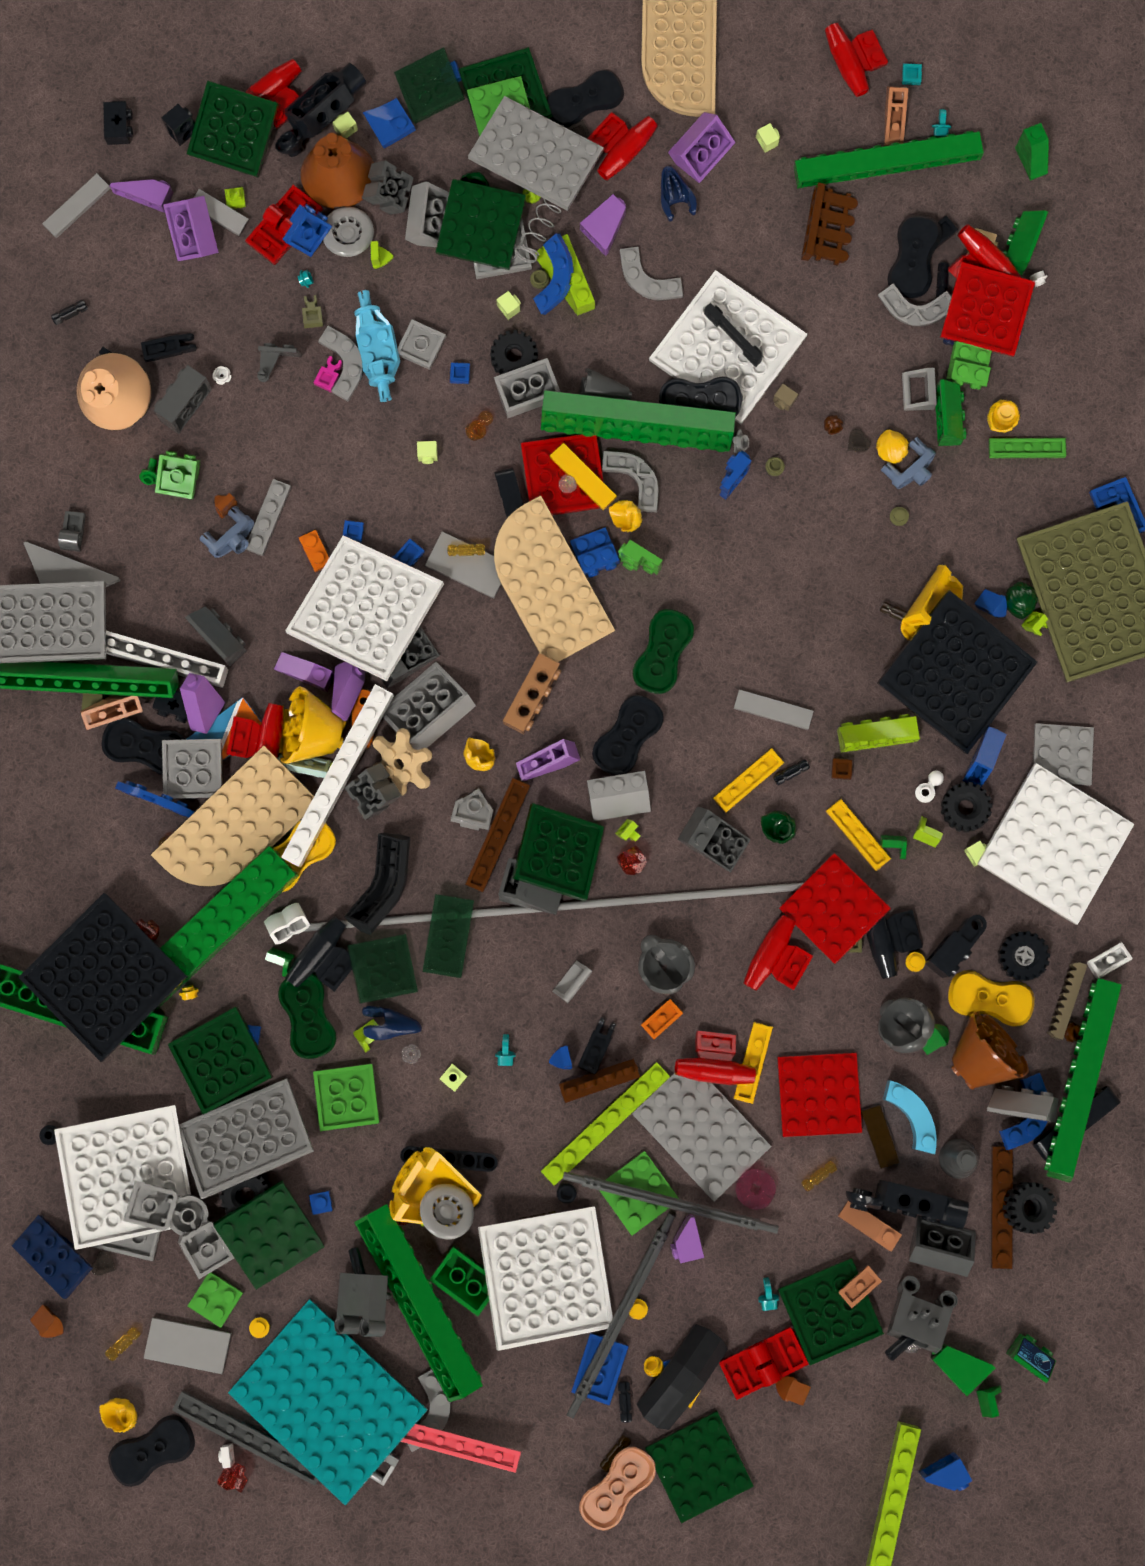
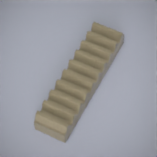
[1047,962,1087,1040]

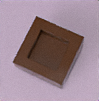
[831,758,852,780]

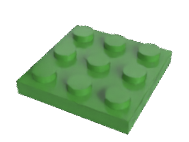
[467,76,530,137]
[313,1064,380,1131]
[599,1151,679,1235]

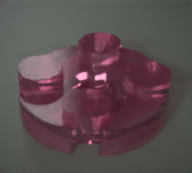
[735,1169,776,1210]

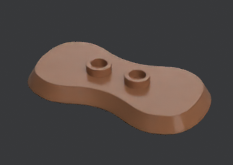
[579,1447,656,1530]

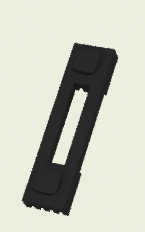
[704,303,763,367]

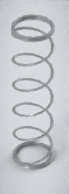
[514,198,561,263]

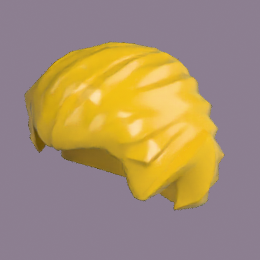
[987,400,1020,433]
[876,430,908,464]
[608,500,642,532]
[463,737,495,771]
[99,1398,137,1433]

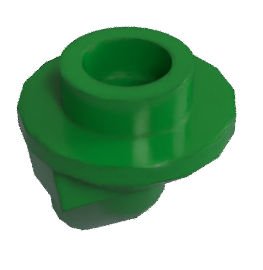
[139,458,157,485]

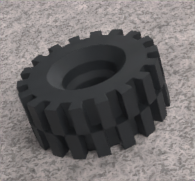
[490,330,538,375]
[941,782,992,832]
[220,1174,271,1214]
[1003,1182,1057,1234]

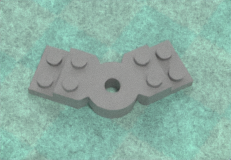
[123,1181,234,1279]

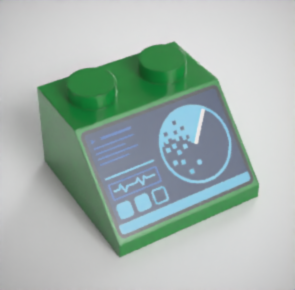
[1006,1334,1056,1383]

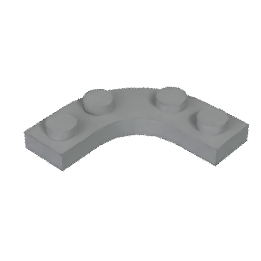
[620,247,683,300]
[878,283,951,326]
[318,326,363,402]
[602,451,658,513]
[408,1369,451,1452]

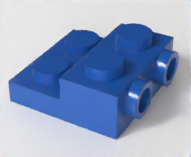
[283,204,332,257]
[720,451,752,500]
[570,527,619,578]

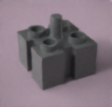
[362,160,414,215]
[345,763,402,820]

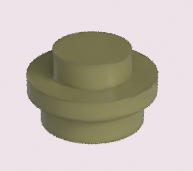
[530,270,549,289]
[765,457,785,476]
[889,507,909,526]

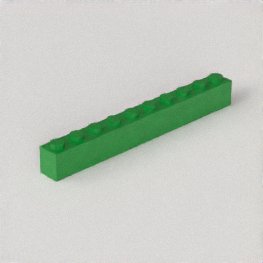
[793,131,984,189]
[0,662,179,698]

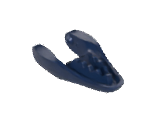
[661,166,697,222]
[362,1006,422,1040]

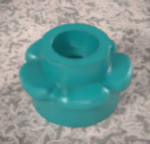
[298,270,314,288]

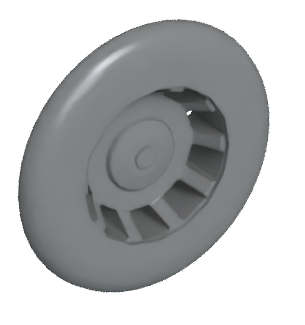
[323,207,374,257]
[420,1184,474,1239]

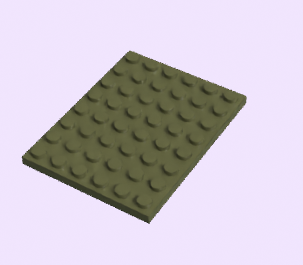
[1016,501,1145,683]

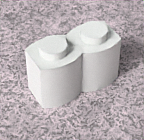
[264,903,310,944]

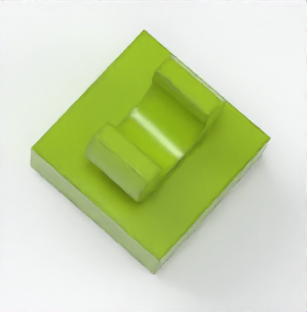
[224,187,246,209]
[1021,611,1048,636]
[615,819,640,842]

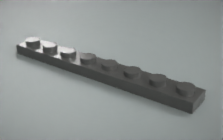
[172,1391,318,1486]

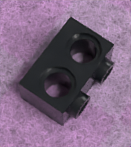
[161,104,195,146]

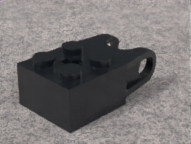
[925,915,987,978]

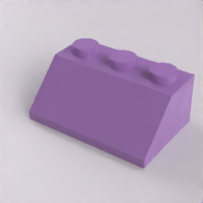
[668,112,735,183]
[163,196,219,261]
[670,1214,704,1263]

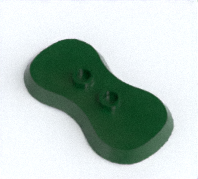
[633,609,694,694]
[278,974,336,1059]

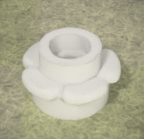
[1029,271,1048,287]
[212,366,231,385]

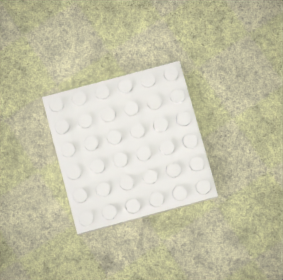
[649,270,807,425]
[285,536,444,681]
[977,763,1134,925]
[54,1105,192,1250]
[478,1206,613,1351]

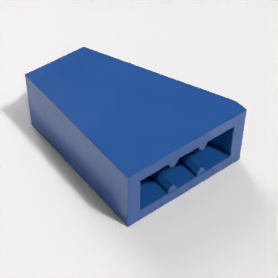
[962,726,1007,788]

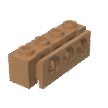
[503,653,562,735]

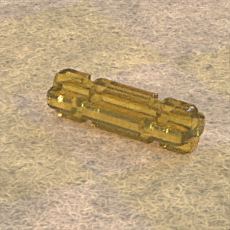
[447,544,485,556]
[801,1161,837,1191]
[105,1327,141,1361]

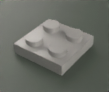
[397,320,446,370]

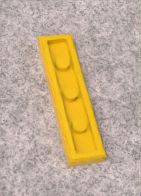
[550,443,617,510]
[713,748,784,813]
[826,799,891,871]
[733,1022,773,1104]

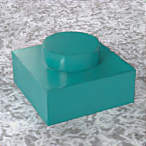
[902,64,922,85]

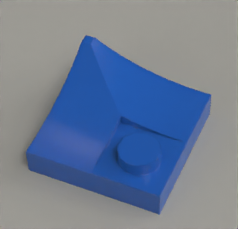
[363,98,416,148]

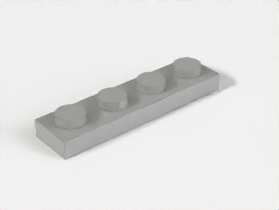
[246,479,291,556]

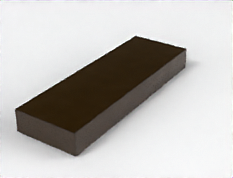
[861,1105,900,1169]

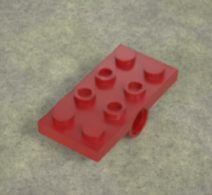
[245,185,323,265]
[719,1326,809,1400]

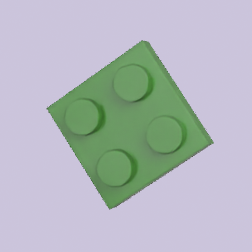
[188,1272,244,1328]

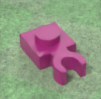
[313,356,342,392]

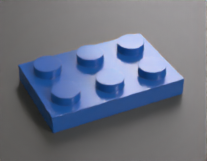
[571,1333,628,1405]

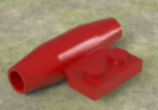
[825,23,888,97]
[245,59,302,129]
[587,112,658,181]
[948,224,1021,278]
[226,703,284,759]
[743,915,813,991]
[675,1031,756,1085]

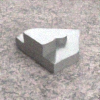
[451,788,493,831]

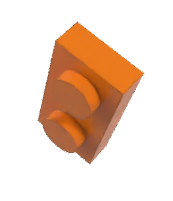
[299,530,329,573]
[641,999,683,1040]

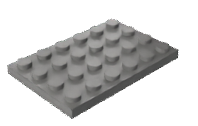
[468,96,604,211]
[0,581,106,663]
[632,1073,772,1202]
[179,1079,314,1199]

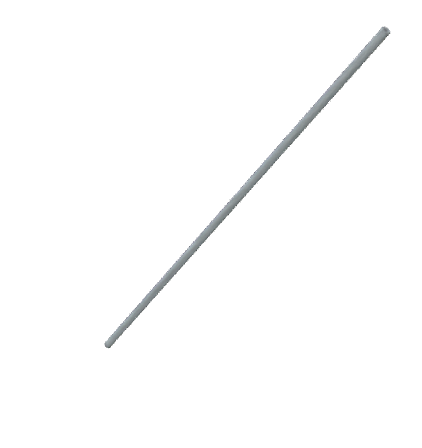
[303,882,803,932]

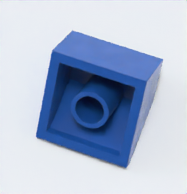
[918,1452,972,1491]

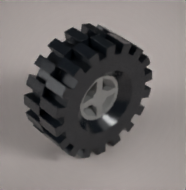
[998,931,1050,981]

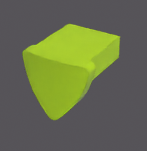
[371,241,393,269]
[913,816,943,848]
[353,1019,378,1053]

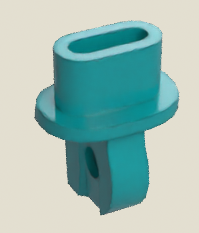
[932,109,952,137]
[495,1034,516,1066]
[758,1277,779,1311]

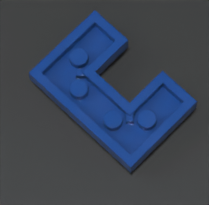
[1089,477,1145,534]

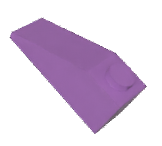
[110,179,173,213]
[274,652,334,692]
[332,662,365,721]
[516,739,581,781]

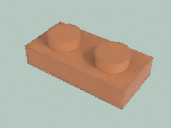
[838,1265,882,1308]

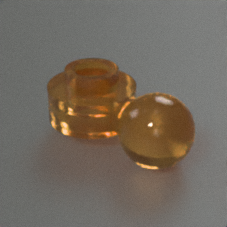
[466,411,493,441]

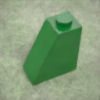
[1015,123,1049,181]
[930,1344,996,1396]

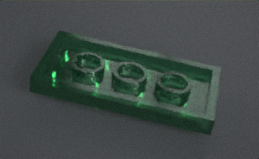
[422,894,474,978]

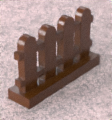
[801,182,858,266]
[559,1058,640,1103]

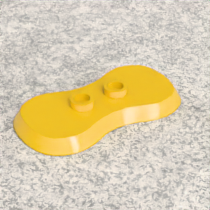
[274,820,336,892]
[948,970,1034,1027]

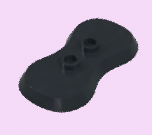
[546,70,624,128]
[887,215,942,298]
[659,376,742,418]
[592,695,664,776]
[101,717,186,775]
[108,1415,195,1487]

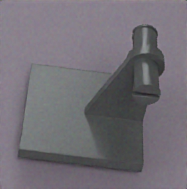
[257,343,302,382]

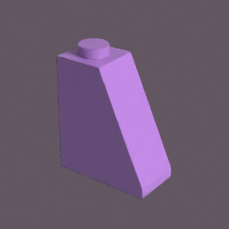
[580,194,626,256]
[180,673,225,734]

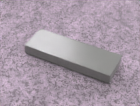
[194,189,248,236]

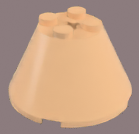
[77,353,151,430]

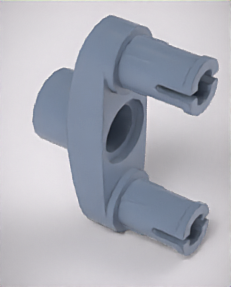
[881,437,936,489]
[200,506,254,558]

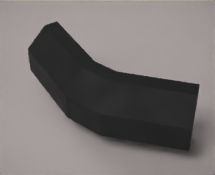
[344,833,410,935]
[637,1324,728,1430]

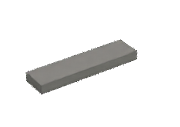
[42,174,111,238]
[734,690,814,730]

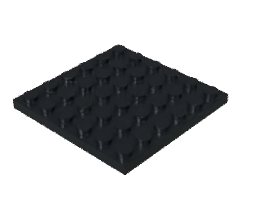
[877,590,1038,754]
[18,892,188,1062]

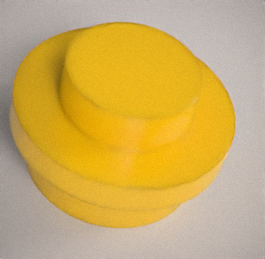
[905,952,925,972]
[179,985,199,1000]
[629,1299,648,1320]
[249,1317,270,1338]
[644,1356,664,1377]

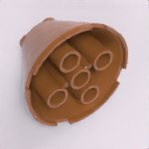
[301,133,374,209]
[951,1011,1029,1090]

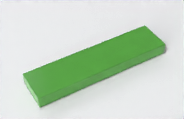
[989,438,1066,458]

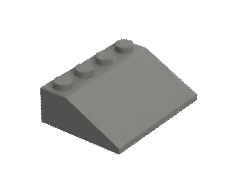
[383,662,476,750]

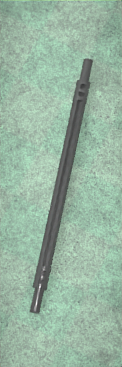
[563,1172,779,1234]
[567,1213,675,1419]

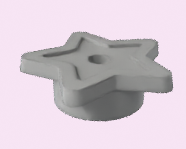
[732,429,749,453]

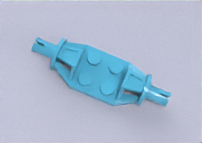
[354,290,400,402]

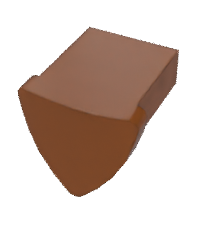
[215,493,238,519]
[30,1305,63,1338]
[775,1377,811,1406]

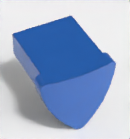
[974,589,1007,618]
[549,1046,572,1070]

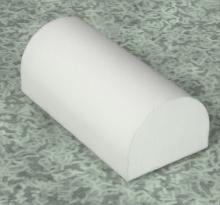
[1087,942,1133,979]

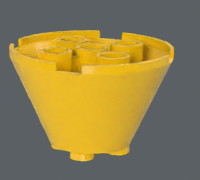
[279,686,346,764]

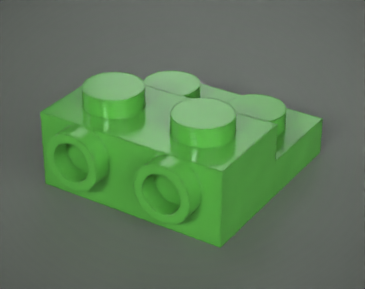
[946,341,992,390]
[155,451,200,499]
[618,540,663,575]

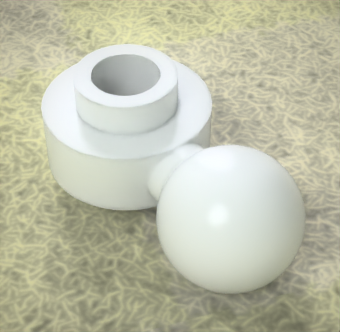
[915,770,944,803]

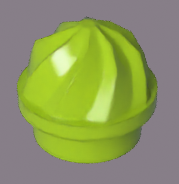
[523,188,541,203]

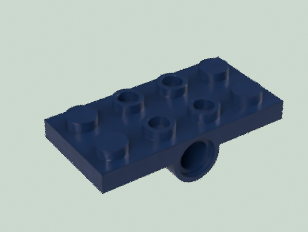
[12,1215,93,1299]

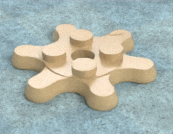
[373,728,432,796]

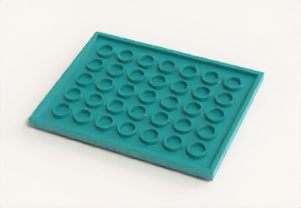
[228,1299,428,1505]

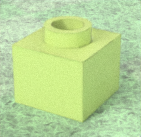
[333,112,358,138]
[756,123,780,153]
[496,291,521,320]
[417,441,438,464]
[964,841,986,867]
[440,1064,468,1092]

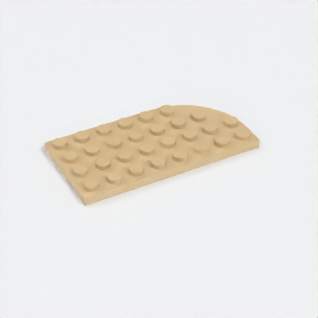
[641,0,717,117]
[494,496,615,662]
[151,746,314,886]

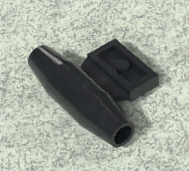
[866,910,923,979]
[285,916,359,992]

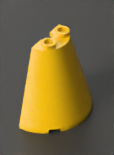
[901,565,963,641]
[389,1147,482,1226]

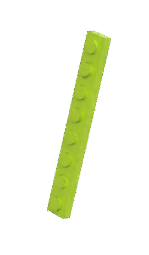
[541,1062,670,1186]

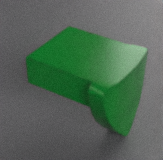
[880,835,907,859]
[265,947,295,977]
[922,1024,949,1055]
[976,1385,1002,1418]

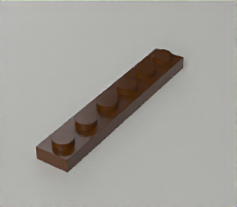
[465,778,531,893]
[991,1146,1013,1269]

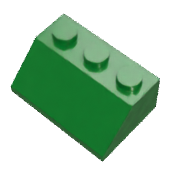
[1003,210,1048,276]
[935,379,966,446]
[429,1245,489,1316]

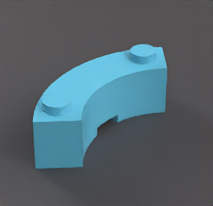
[883,1080,937,1154]

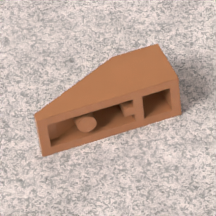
[884,86,908,146]
[80,695,143,730]
[838,1201,902,1252]

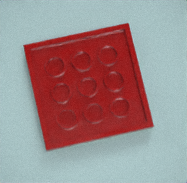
[940,262,1035,357]
[521,434,604,515]
[779,853,891,964]
[777,1053,862,1137]

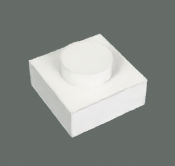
[218,1443,235,1468]

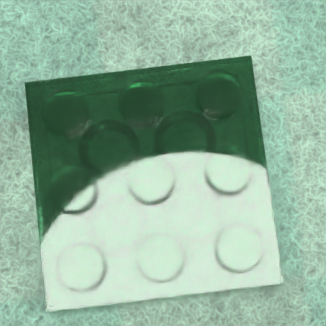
[394,47,465,124]
[347,934,418,1004]

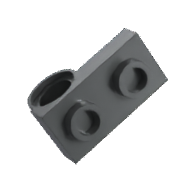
[58,511,86,552]

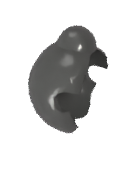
[638,934,695,994]
[878,997,935,1053]

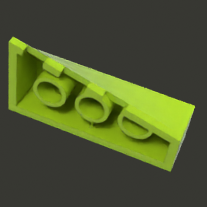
[534,234,595,316]
[837,714,920,753]

